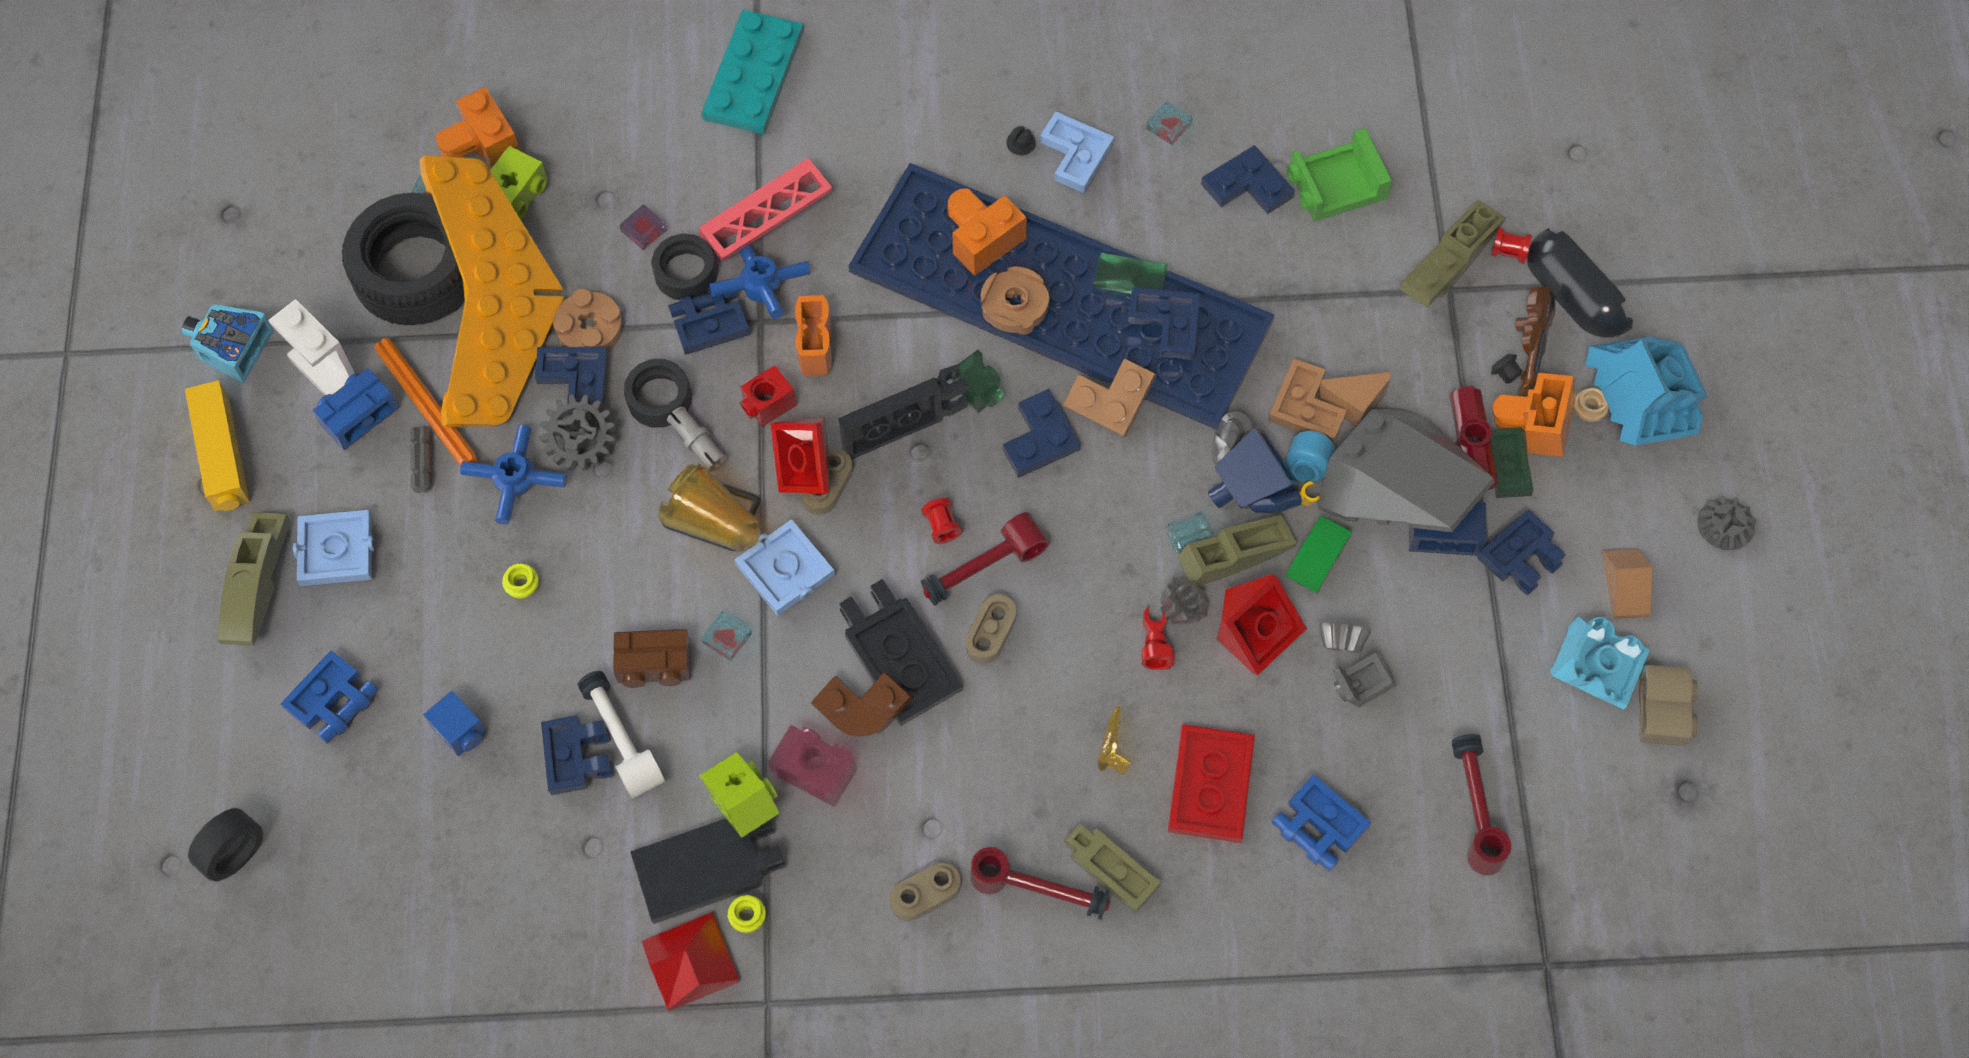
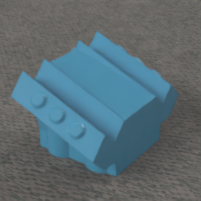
[1585,336,1708,446]

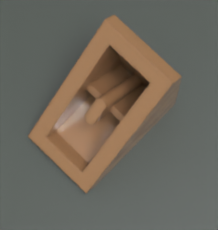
[1317,372,1391,427]
[1602,549,1653,619]

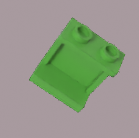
[1287,128,1392,222]

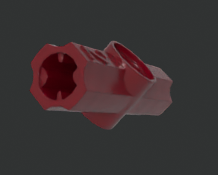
[1450,386,1498,491]

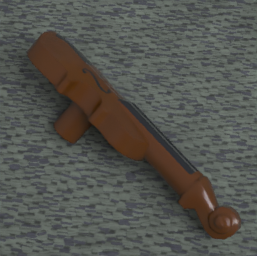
[1515,287,1556,397]

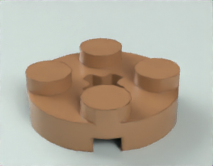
[981,267,1049,335]
[553,288,623,351]

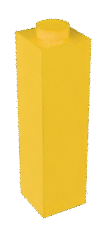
[185,380,250,512]

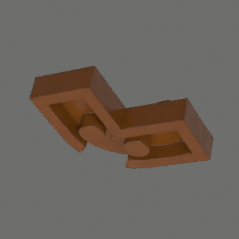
[811,672,913,737]

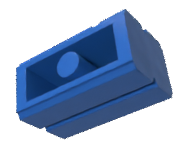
[312,368,399,450]

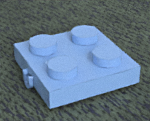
[293,510,374,586]
[734,519,835,616]

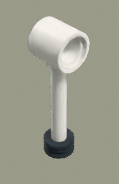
[577,671,665,799]

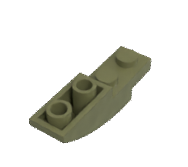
[1400,199,1506,308]
[218,512,291,646]

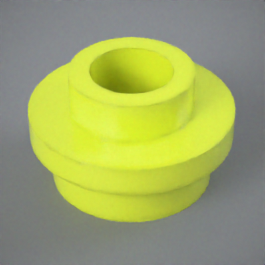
[502,564,539,599]
[728,895,766,933]

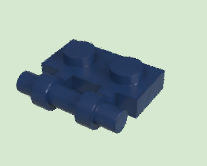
[668,289,750,355]

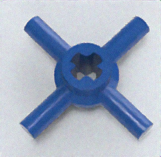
[710,244,810,319]
[460,425,567,525]

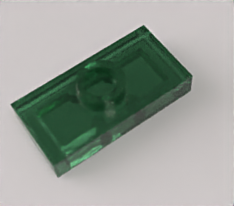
[1094,252,1168,294]
[1490,428,1534,498]

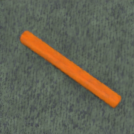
[374,338,478,466]

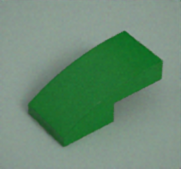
[1285,516,1353,594]

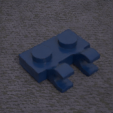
[1477,509,1566,595]
[541,715,614,795]

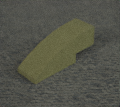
[1178,514,1297,586]

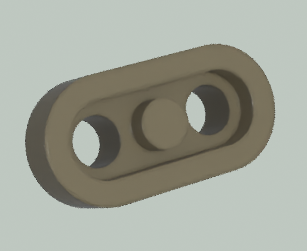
[801,449,853,515]
[965,594,1016,663]
[890,863,961,921]

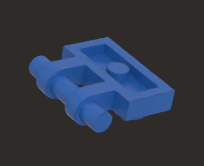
[280,651,378,744]
[1272,774,1371,872]

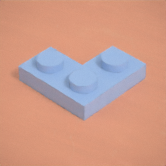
[1040,111,1114,193]

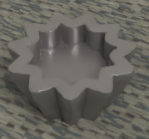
[1160,575,1210,625]
[1319,622,1371,653]

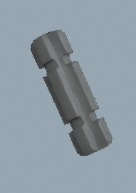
[410,426,431,493]

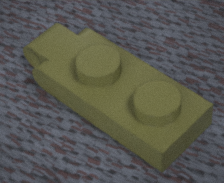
[1064,824,1161,914]

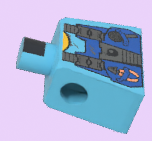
[182,304,274,383]

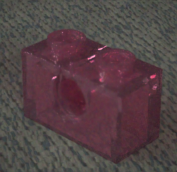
[768,725,857,807]

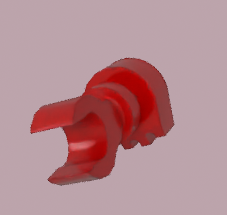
[1141,606,1175,670]

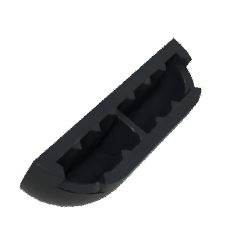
[1527,228,1633,338]

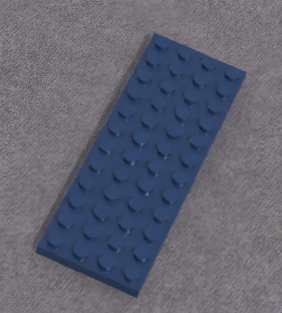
[848,163,1274,430]

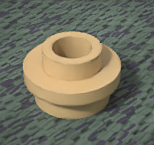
[1574,388,1609,422]

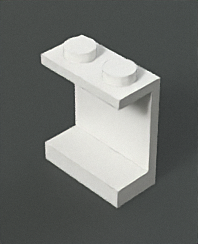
[268,299,355,395]

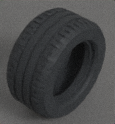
[342,193,465,326]

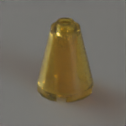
[658,463,761,551]

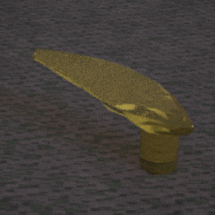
[1097,707,1130,774]

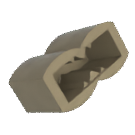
[1639,665,1698,746]

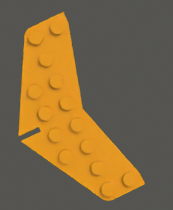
[420,155,564,427]

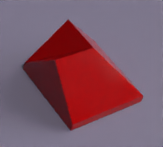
[770,417,829,494]
[1217,574,1307,675]
[642,912,740,1012]

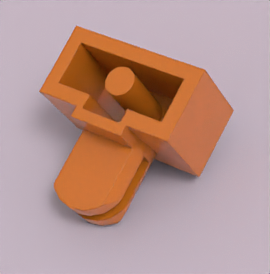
[436,87,520,168]
[948,188,1027,276]
[1493,373,1576,457]

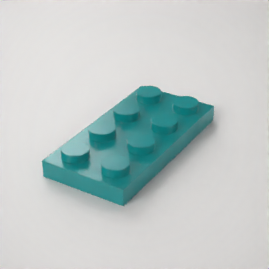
[701,9,804,135]

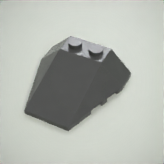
[1317,409,1494,532]

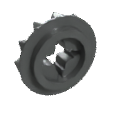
[1698,496,1756,550]

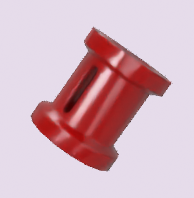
[1491,227,1532,264]
[921,497,962,544]

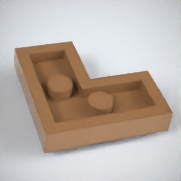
[1063,358,1157,437]
[1268,358,1347,444]

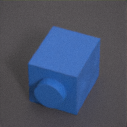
[423,691,486,757]

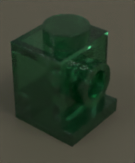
[952,350,1004,413]

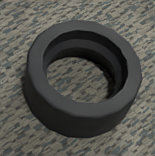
[651,233,718,300]
[624,359,692,428]
[188,808,263,882]

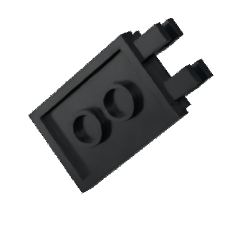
[838,365,968,460]
[839,579,963,726]
[630,819,786,924]

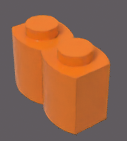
[795,295,832,376]

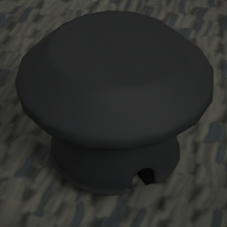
[1006,126,1036,155]
[1491,354,1522,384]

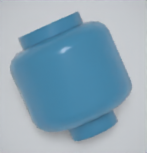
[1286,430,1335,483]

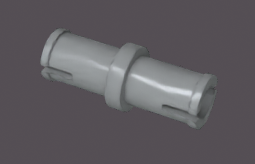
[667,406,727,472]

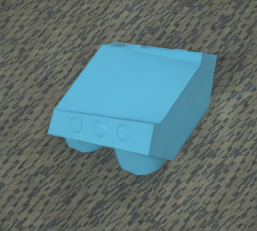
[1549,616,1650,709]

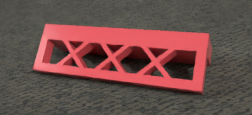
[699,157,832,262]

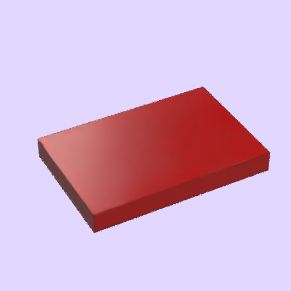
[1168,724,1255,843]

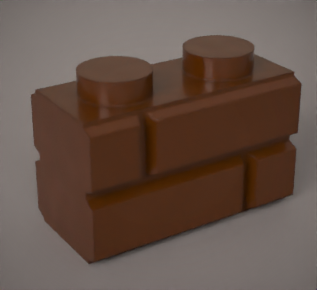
[613,629,691,688]

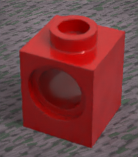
[740,365,797,427]

